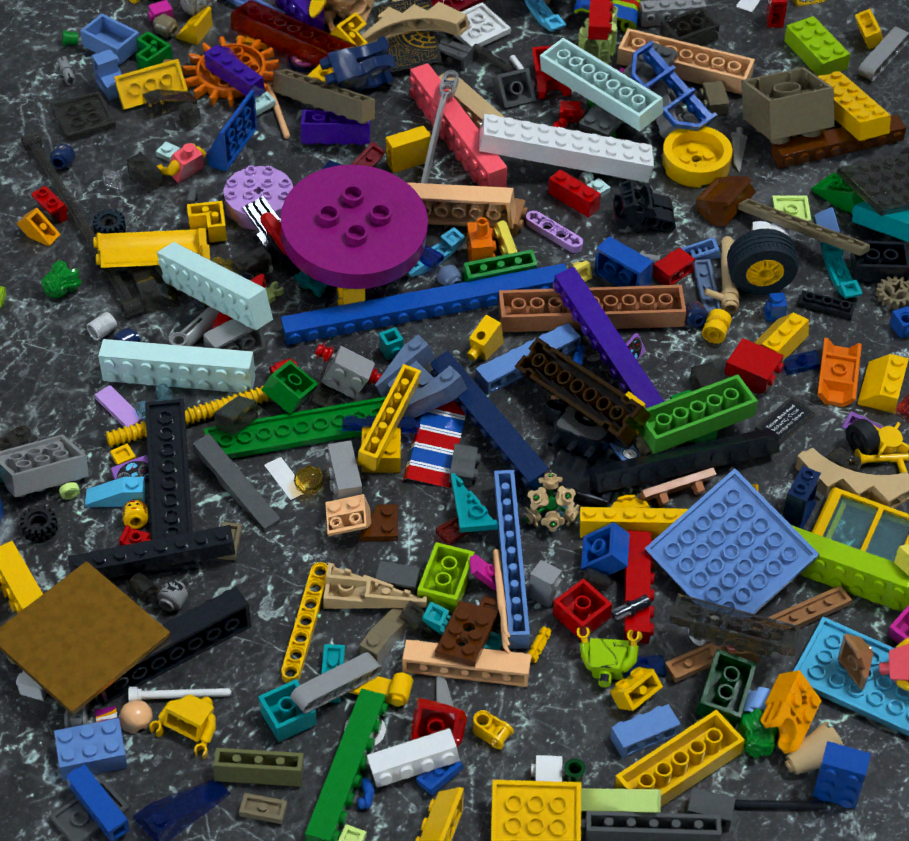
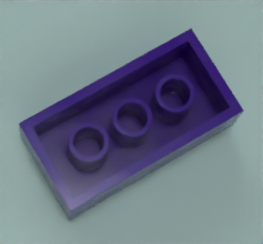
[275,0,325,40]
[301,110,371,145]

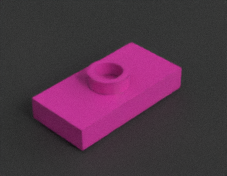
[470,554,496,591]

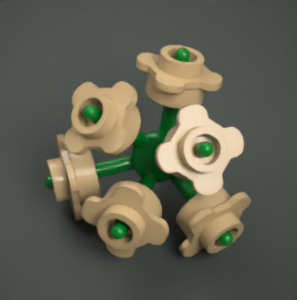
[523,473,580,532]

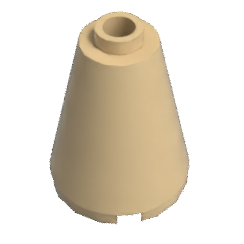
[785,722,844,775]

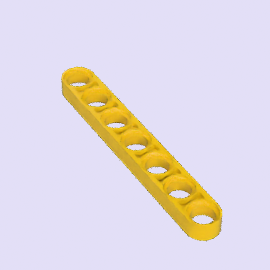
[281,562,328,683]

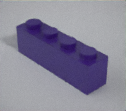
[204,45,264,98]

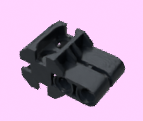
[612,180,676,233]

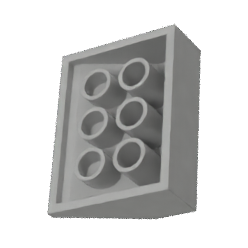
[0,434,89,497]

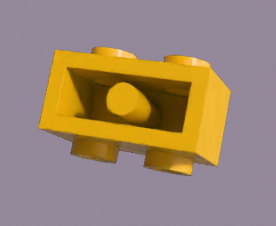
[610,667,663,711]

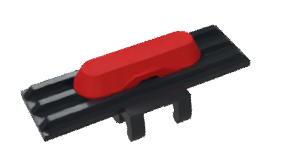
[243,196,301,277]

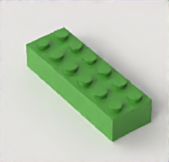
[636,375,758,454]

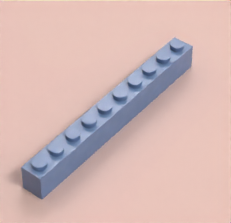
[494,470,530,649]

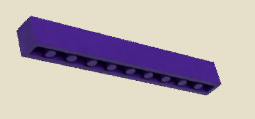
[553,267,665,409]

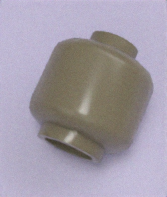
[153,14,178,38]

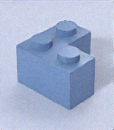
[92,49,121,100]

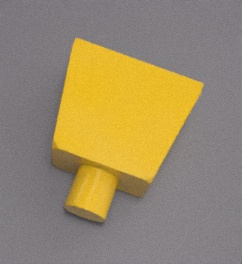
[466,315,504,361]

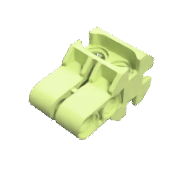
[578,6,618,64]

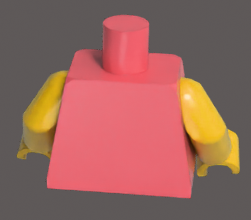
[153,143,206,183]
[879,638,909,692]

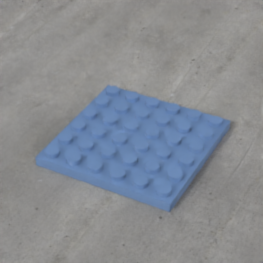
[645,468,819,629]

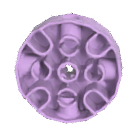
[223,166,293,230]

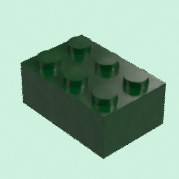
[695,649,757,728]

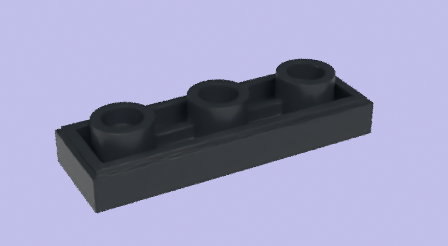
[798,290,856,320]

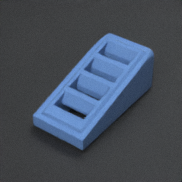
[681,237,721,260]

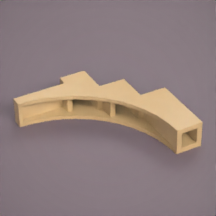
[361,2,470,43]

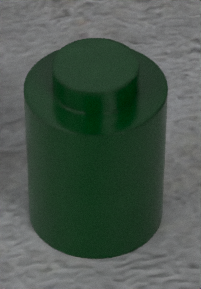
[563,758,586,788]

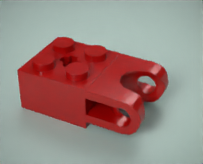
[532,45,572,99]

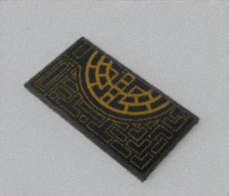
[374,0,442,75]

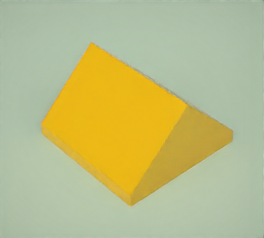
[175,6,213,45]

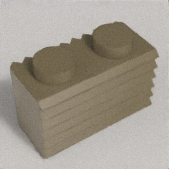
[699,81,730,115]

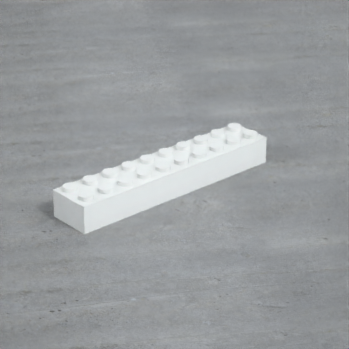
[479,114,654,183]

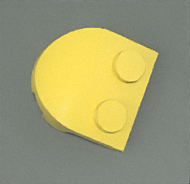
[493,220,517,255]

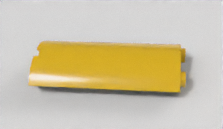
[93,228,210,268]

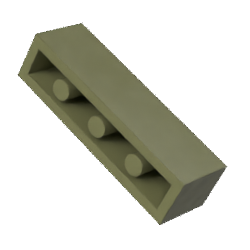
[213,748,304,787]

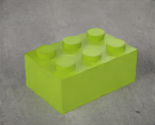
[417,542,475,613]

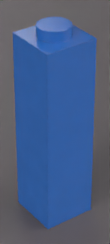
[66,764,130,841]

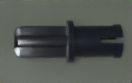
[610,594,651,621]

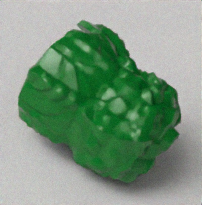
[41,260,82,298]
[738,708,778,758]

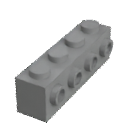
[638,0,707,27]

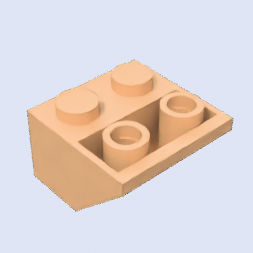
[325,494,371,536]

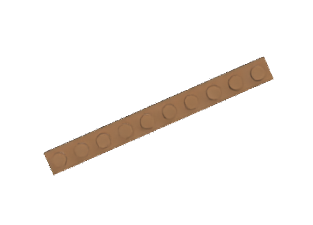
[665,585,852,683]

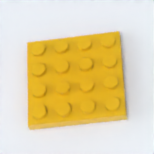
[491,780,581,841]

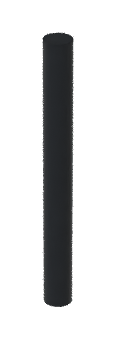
[734,800,823,810]

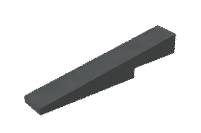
[193,433,281,531]

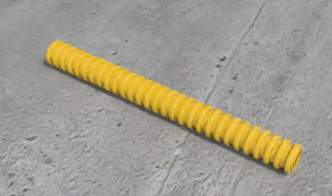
[105,386,272,448]

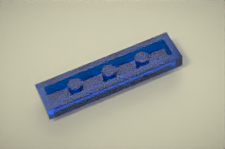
[341,415,420,433]

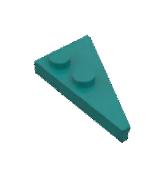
[451,473,499,533]

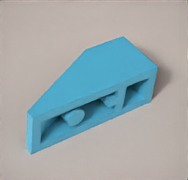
[85,477,146,507]

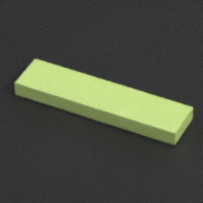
[581,788,661,813]

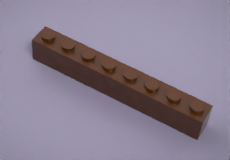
[771,114,906,169]

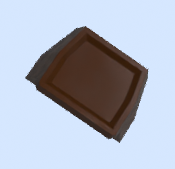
[696,176,756,226]

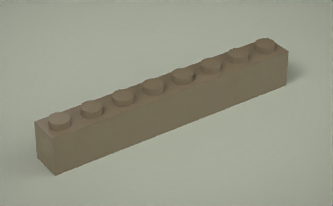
[273,69,375,124]

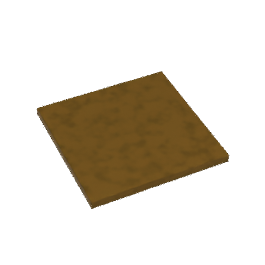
[0,561,171,715]

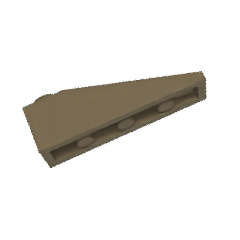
[359,608,421,664]

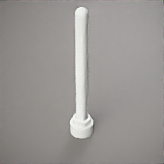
[129,687,232,702]

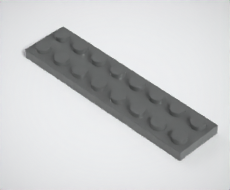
[579,41,679,137]

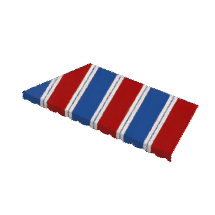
[403,401,466,488]

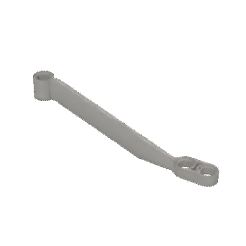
[421,70,459,184]

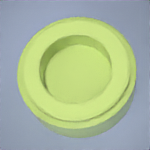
[59,482,80,500]

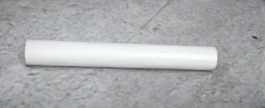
[510,55,537,90]

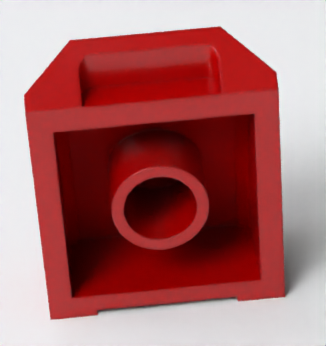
[409,698,467,747]

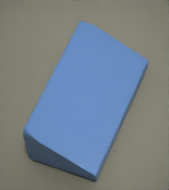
[814,207,840,233]

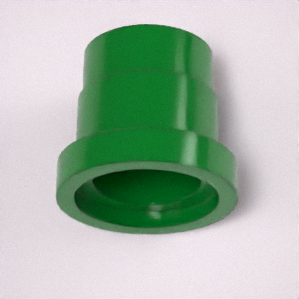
[62,30,78,47]

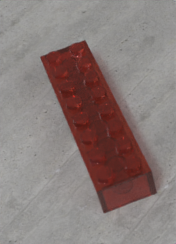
[230,0,357,69]

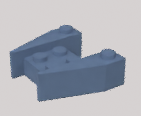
[375,335,468,422]

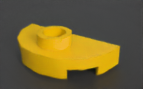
[611,495,650,508]

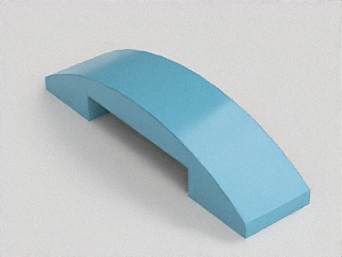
[524,0,566,31]
[407,227,466,277]

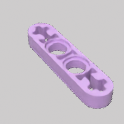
[526,211,583,253]

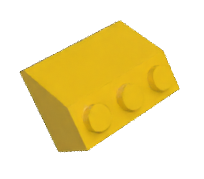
[754,312,809,363]
[857,354,909,413]
[415,787,464,841]

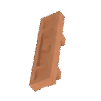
[638,468,716,507]

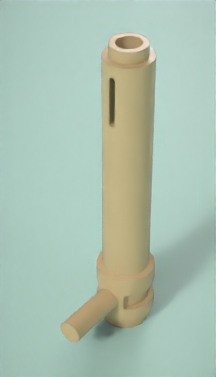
[704,236,739,314]

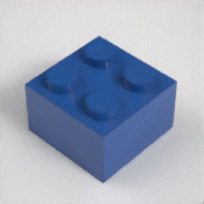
[581,522,630,580]

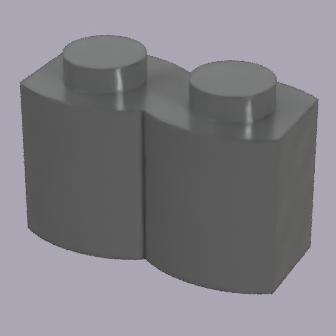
[448,443,481,486]

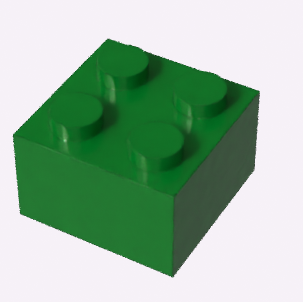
[261,360,318,414]

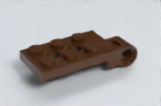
[435,596,501,667]

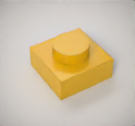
[110,443,136,465]

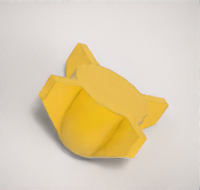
[874,422,909,456]

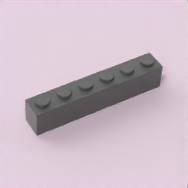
[585,811,722,841]

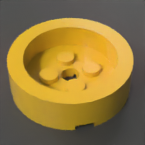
[662,126,732,188]

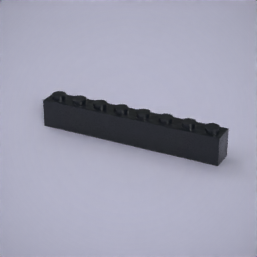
[68,525,235,579]

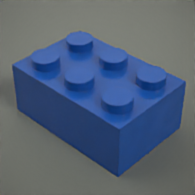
[594,236,653,287]
[812,741,871,809]

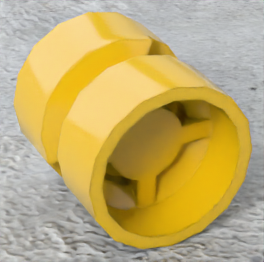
[702,309,732,344]

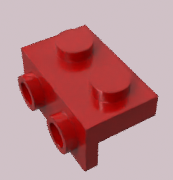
[31,186,68,223]

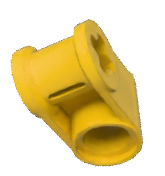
[472,710,514,750]

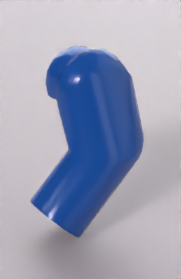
[357,778,375,810]

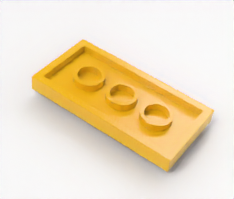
[113,59,188,110]

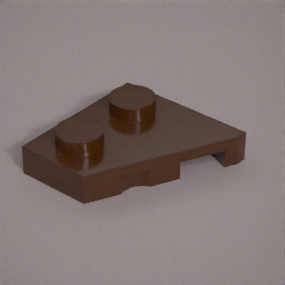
[359,504,398,541]

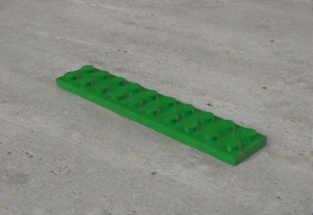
[204,396,400,459]

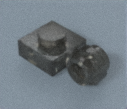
[399,600,436,637]

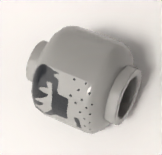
[157,581,188,612]

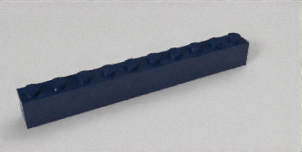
[430,350,551,491]

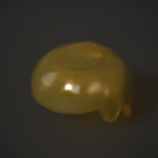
[294,465,324,495]

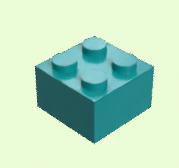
[258,679,317,742]

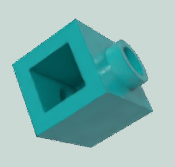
[379,327,404,360]

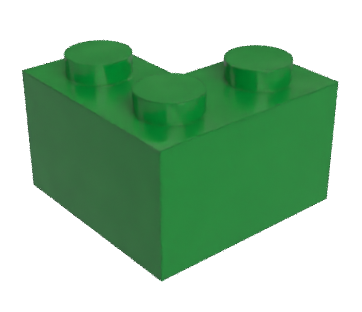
[136,31,173,70]

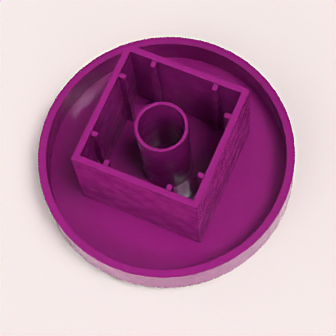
[281,165,428,292]

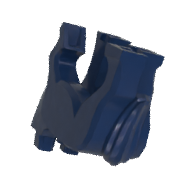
[319,36,396,93]

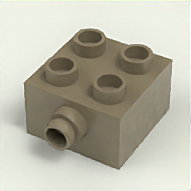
[741,67,834,144]

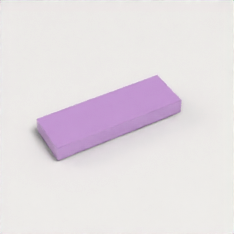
[95,385,144,427]

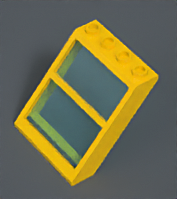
[812,487,909,562]

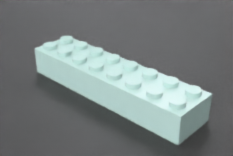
[540,38,663,131]
[157,242,273,330]
[98,339,255,393]

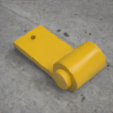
[349,672,413,707]

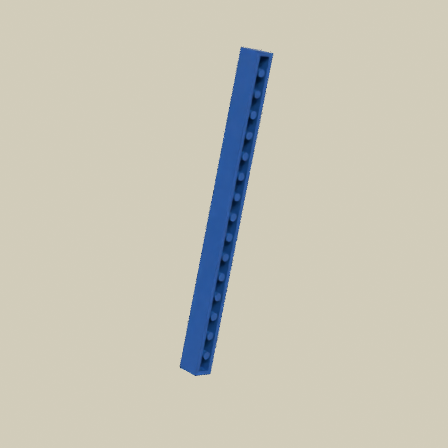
[281,263,567,345]

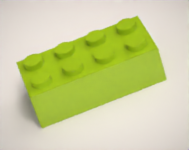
[784,16,850,76]

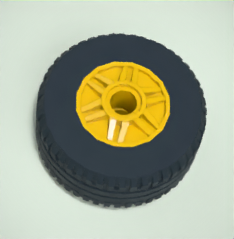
[727,228,799,295]

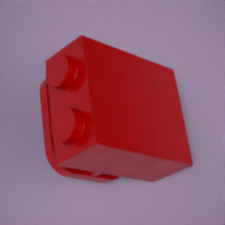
[724,338,784,394]

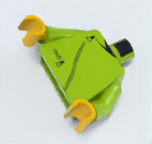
[577,627,642,687]

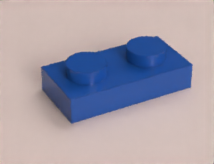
[416,761,463,795]

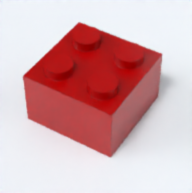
[553,578,612,640]

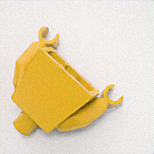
[149,694,216,759]

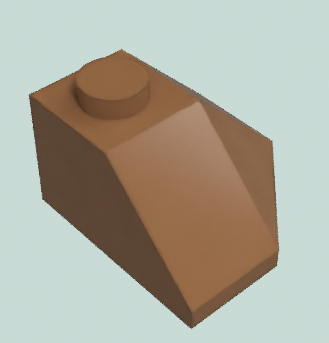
[837,634,873,690]

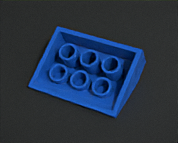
[206,89,258,172]

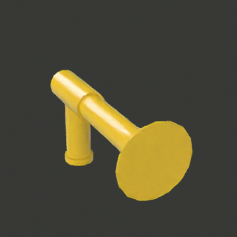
[854,449,909,474]

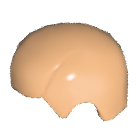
[119,700,153,734]

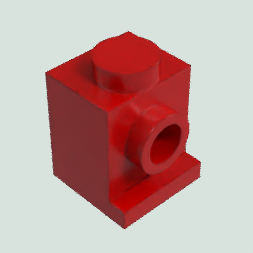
[559,100,584,123]
[119,525,152,546]

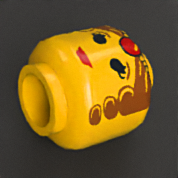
[122,500,148,529]

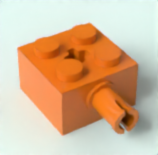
[466,217,496,262]

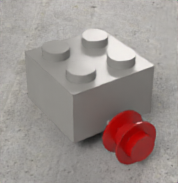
[314,342,384,399]

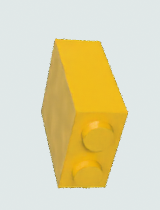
[386,125,432,173]

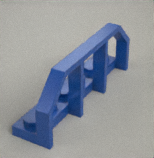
[630,40,717,131]

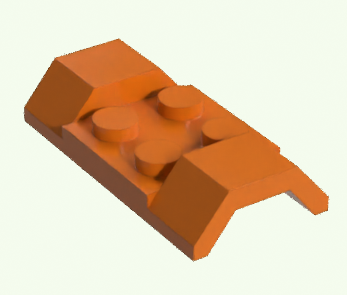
[817,338,862,407]

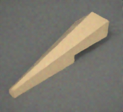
[323,563,427,609]

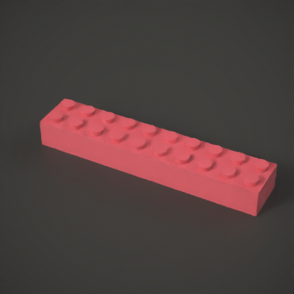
[409,63,507,188]

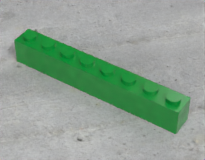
[305,688,389,841]

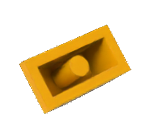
[16,208,61,246]

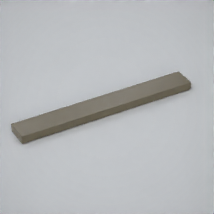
[737,199,870,256]

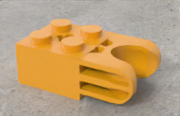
[761,670,821,754]

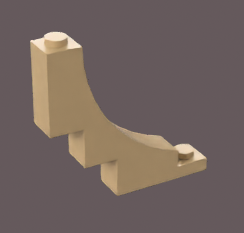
[795,448,909,508]

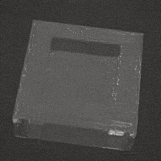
[103,169,123,190]

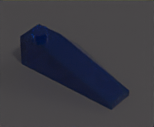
[133,779,230,841]

